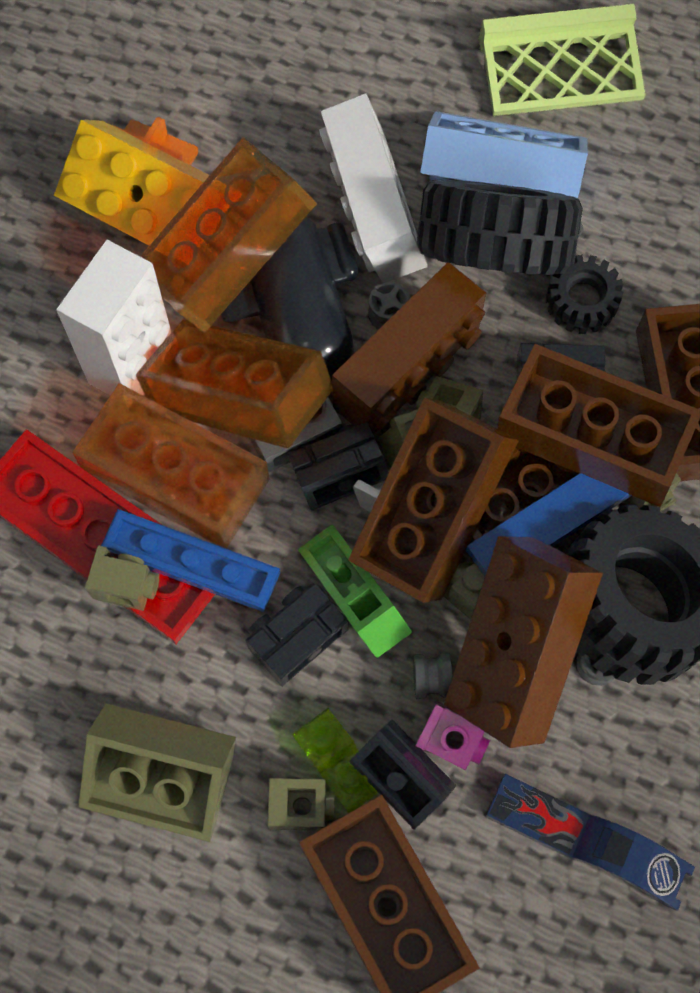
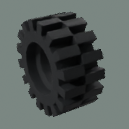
[546,254,624,334]

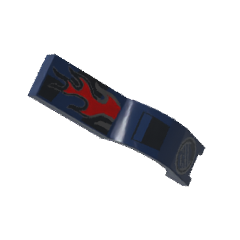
[485,774,695,911]

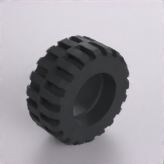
[416,180,583,275]
[564,504,700,685]

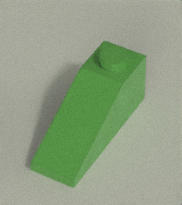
[298,524,412,658]

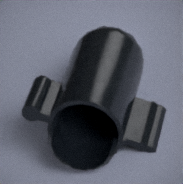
[205,212,359,387]

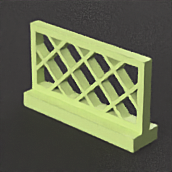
[479,4,646,116]

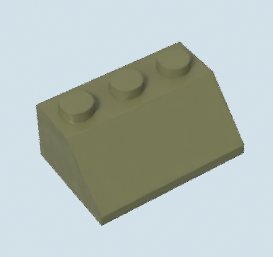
[78,703,236,842]

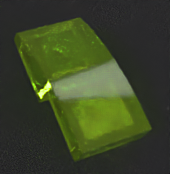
[292,708,378,814]

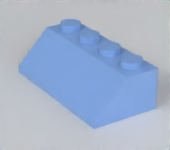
[420,111,588,198]

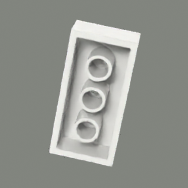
[319,93,428,283]
[56,240,175,406]

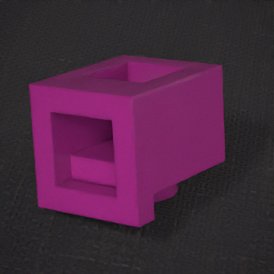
[416,702,491,770]

